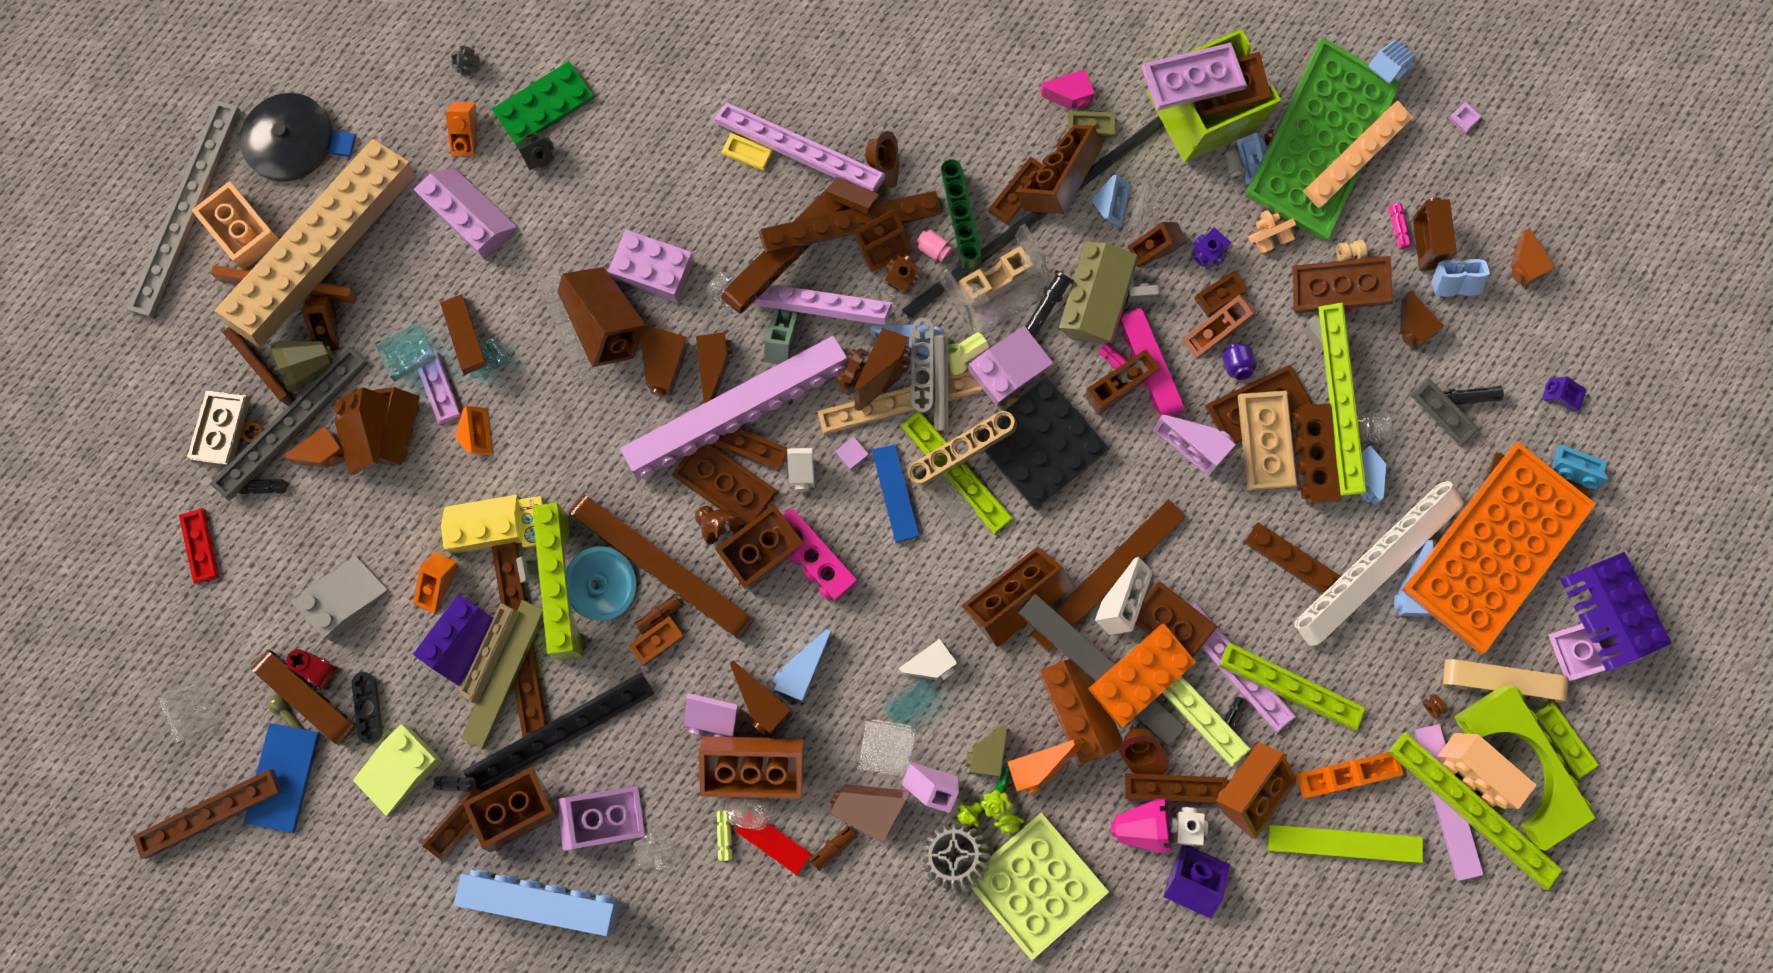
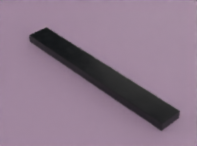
[463,672,655,790]

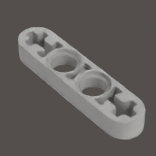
[911,318,935,412]

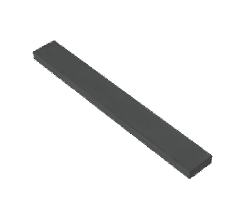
[210,347,368,501]
[1018,594,1185,746]

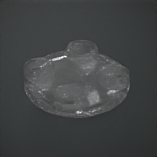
[725,797,775,830]

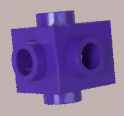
[1191,227,1232,270]

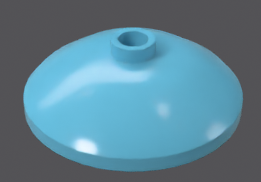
[566,546,636,621]

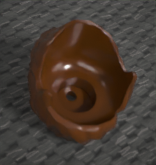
[695,506,743,545]

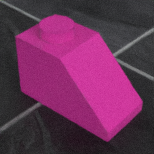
[1040,69,1095,110]

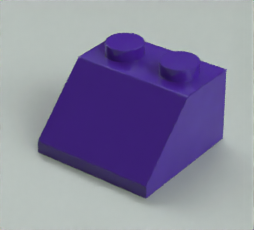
[1163,845,1230,919]

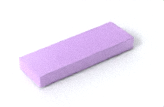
[414,351,461,425]

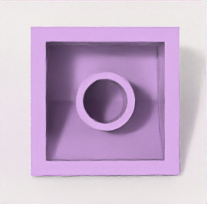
[684,693,742,737]

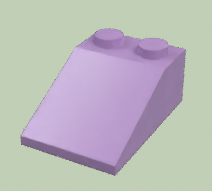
[967,326,1053,407]
[1153,414,1236,477]
[1548,624,1645,682]
[556,786,645,850]

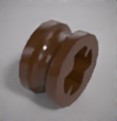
[241,422,265,444]
[1422,693,1447,719]

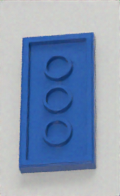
[244,723,320,833]

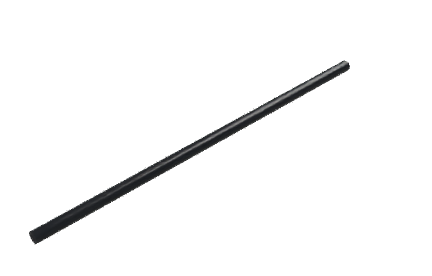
[901,116,1164,319]

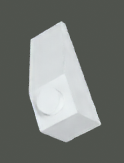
[1095,557,1153,635]

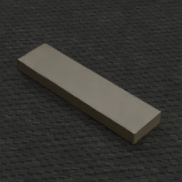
[459,603,520,704]

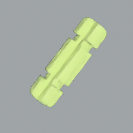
[717,810,733,861]

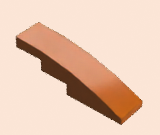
[1296,752,1404,799]

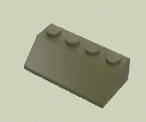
[1059,242,1139,343]

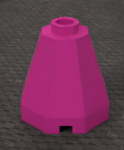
[1111,798,1172,853]

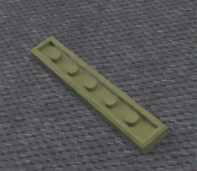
[460,600,543,749]

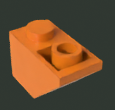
[445,102,477,156]

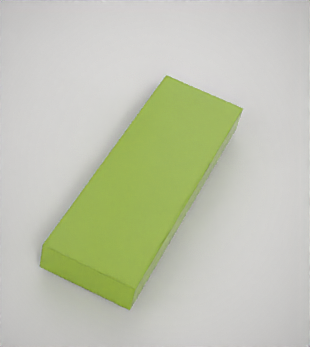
[1535,702,1599,780]

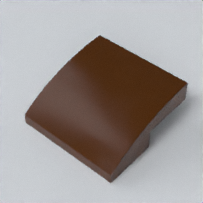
[853,209,913,272]

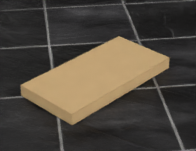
[1238,391,1297,491]

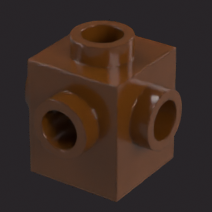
[883,255,920,294]

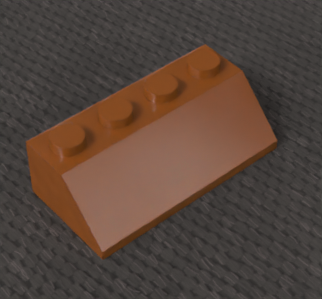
[1038,659,1122,766]

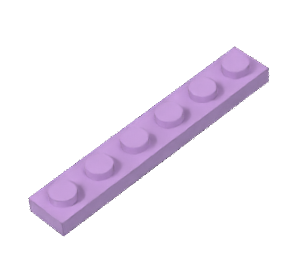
[752,284,892,325]

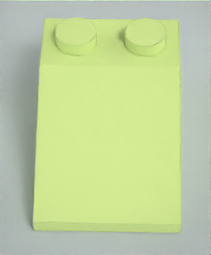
[353,724,443,816]

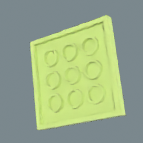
[968,812,1109,961]

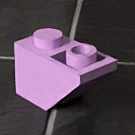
[902,762,959,813]

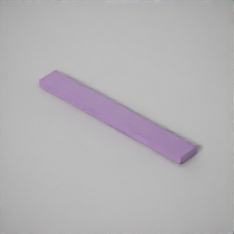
[714,102,885,192]

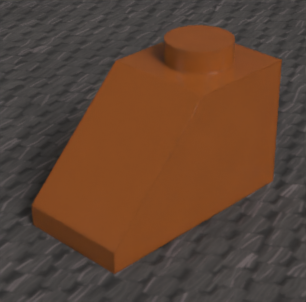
[1511,228,1555,287]
[284,426,344,468]

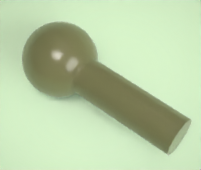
[268,694,305,730]

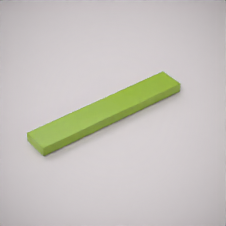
[901,411,1013,535]
[1219,643,1366,732]
[1267,825,1423,863]

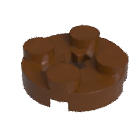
[836,348,870,395]

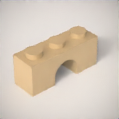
[959,246,1033,309]

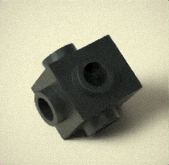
[516,132,555,171]

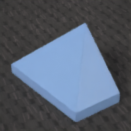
[1236,133,1267,185]
[1092,175,1131,227]

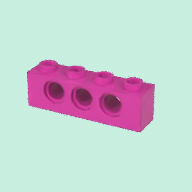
[783,508,857,603]

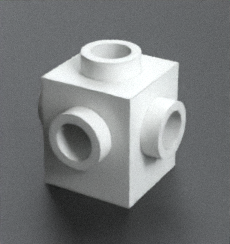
[1170,808,1208,846]

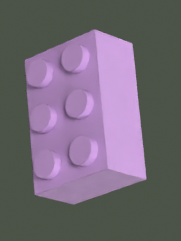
[608,230,695,303]

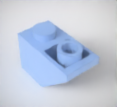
[1360,445,1386,505]

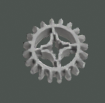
[921,823,991,894]

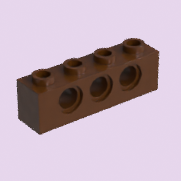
[1293,403,1341,505]

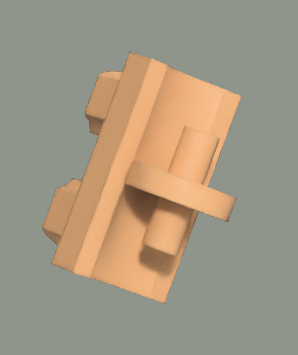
[1248,210,1296,253]

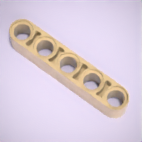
[908,411,1017,485]
[1443,659,1569,703]

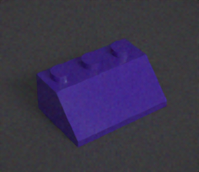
[412,594,493,686]

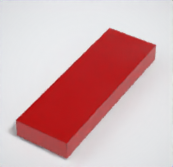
[179,508,220,584]
[735,810,811,875]

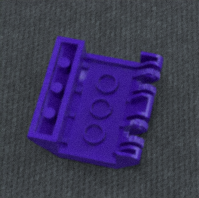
[1560,552,1672,672]

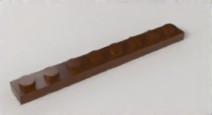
[759,190,942,254]

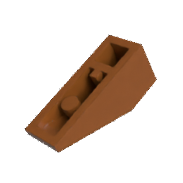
[1182,295,1259,358]

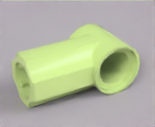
[948,332,989,375]

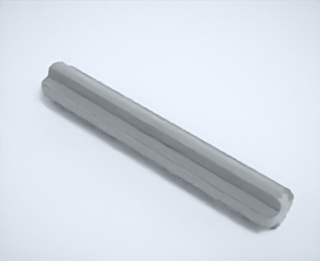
[934,335,949,431]

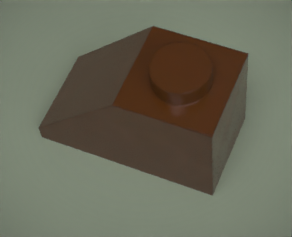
[1127,222,1187,267]
[1400,291,1444,350]
[301,295,340,350]

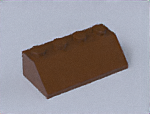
[962,546,1074,647]

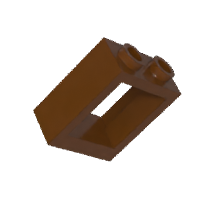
[1413,197,1457,271]

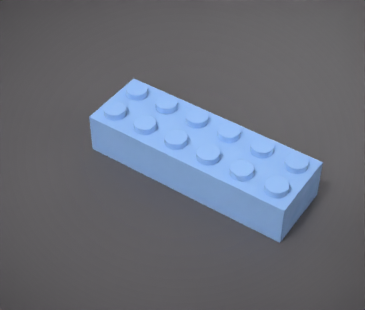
[454,870,621,936]

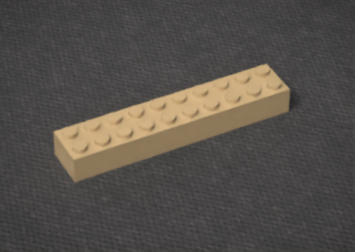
[214,139,415,348]

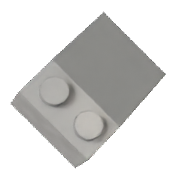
[292,556,388,642]

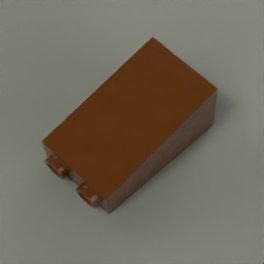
[557,267,646,367]

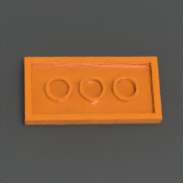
[1088,624,1196,728]

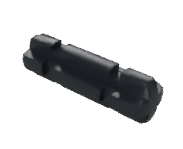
[238,479,287,494]
[1224,696,1249,731]
[433,776,476,792]

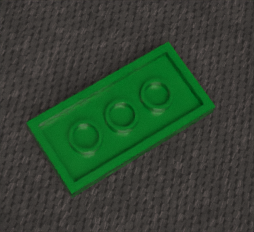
[492,61,595,146]

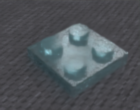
[376,322,437,382]

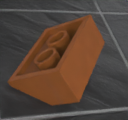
[1216,742,1297,839]

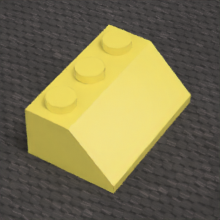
[441,495,522,554]

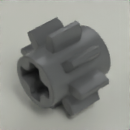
[451,46,480,76]

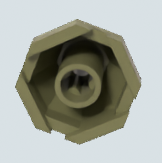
[270,341,334,393]

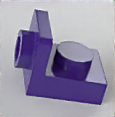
[1542,376,1587,412]

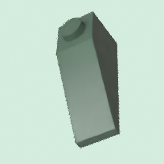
[764,308,799,364]

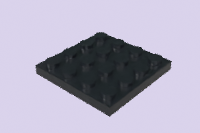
[978,377,1110,511]

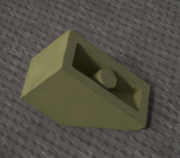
[965,725,1007,778]

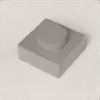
[516,556,540,583]

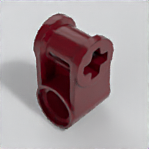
[286,649,339,690]

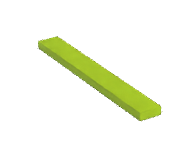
[1318,302,1367,497]
[1388,732,1563,890]

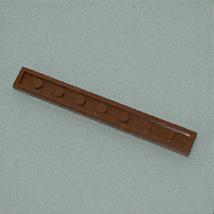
[1030,499,1186,652]
[492,542,547,738]

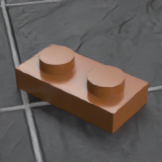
[629,616,684,666]

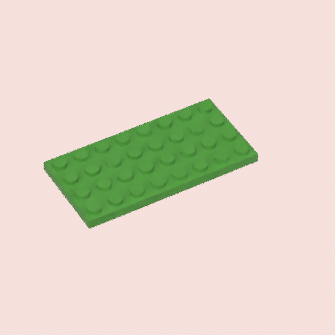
[1244,37,1401,241]

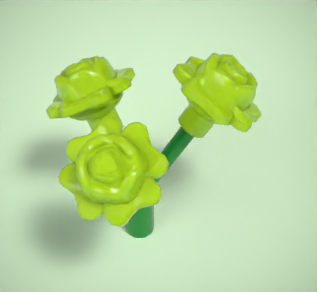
[956,767,1024,834]

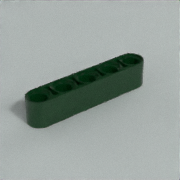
[941,159,982,271]

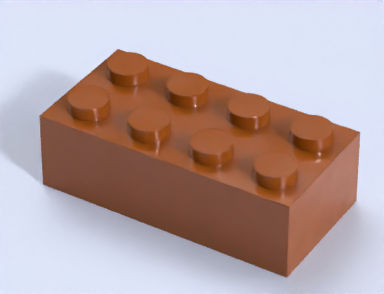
[699,736,804,799]

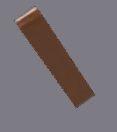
[250,649,357,746]

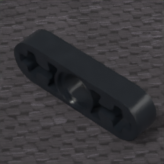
[351,672,383,744]

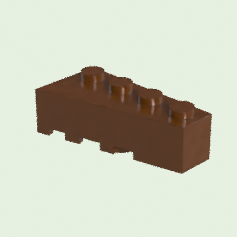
[1015,125,1103,214]

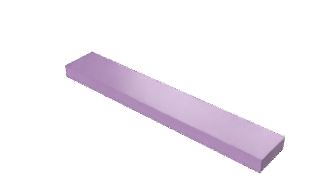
[1192,603,1296,733]
[1414,724,1483,881]

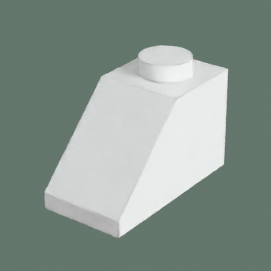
[787,448,815,492]
[899,639,957,680]

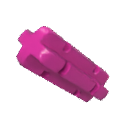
[1389,203,1412,249]
[1099,343,1127,369]

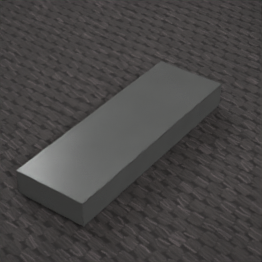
[1409,378,1479,446]

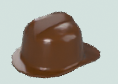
[865,131,900,188]
[1119,726,1169,775]

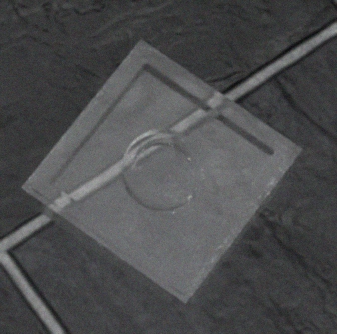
[858,719,916,777]

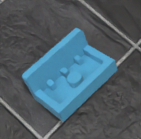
[1551,444,1608,490]

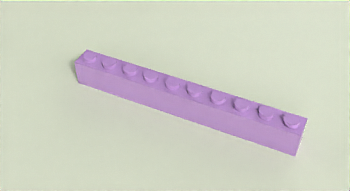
[620,336,848,481]

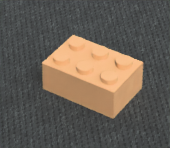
[192,181,280,270]
[1437,733,1537,809]

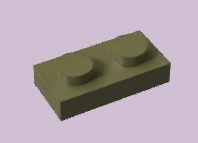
[1068,111,1115,138]

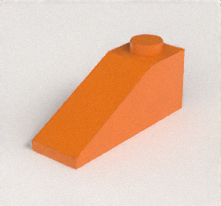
[1008,738,1085,794]

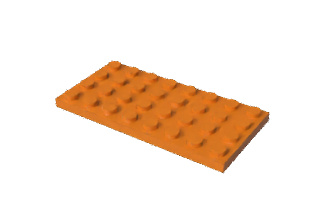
[1402,442,1596,655]

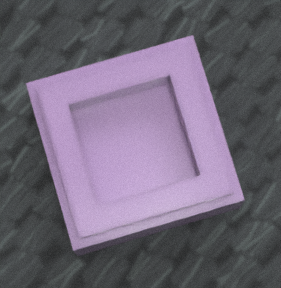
[1448,102,1482,134]
[835,436,869,471]

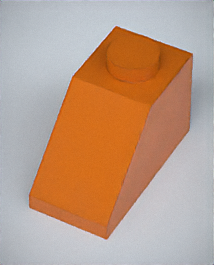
[413,552,457,614]

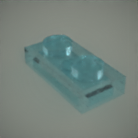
[882,678,937,728]

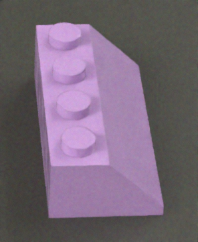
[413,167,518,259]

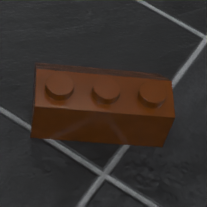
[373,387,420,466]
[463,767,559,853]

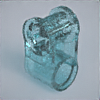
[469,337,511,378]

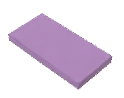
[1141,43,1247,111]

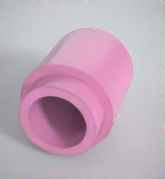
[917,229,953,263]

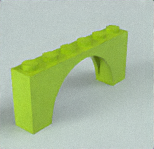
[532,502,583,661]
[1454,685,1595,851]

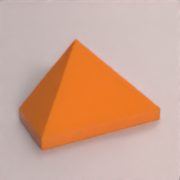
[455,406,493,455]

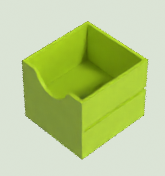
[1147,29,1281,163]

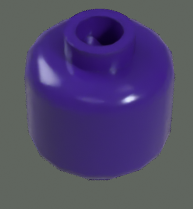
[1222,343,1257,380]

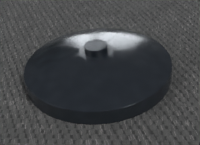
[240,93,333,182]

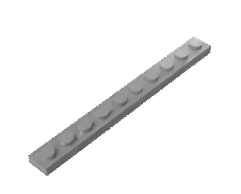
[127,100,241,319]

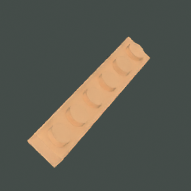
[1303,101,1413,209]

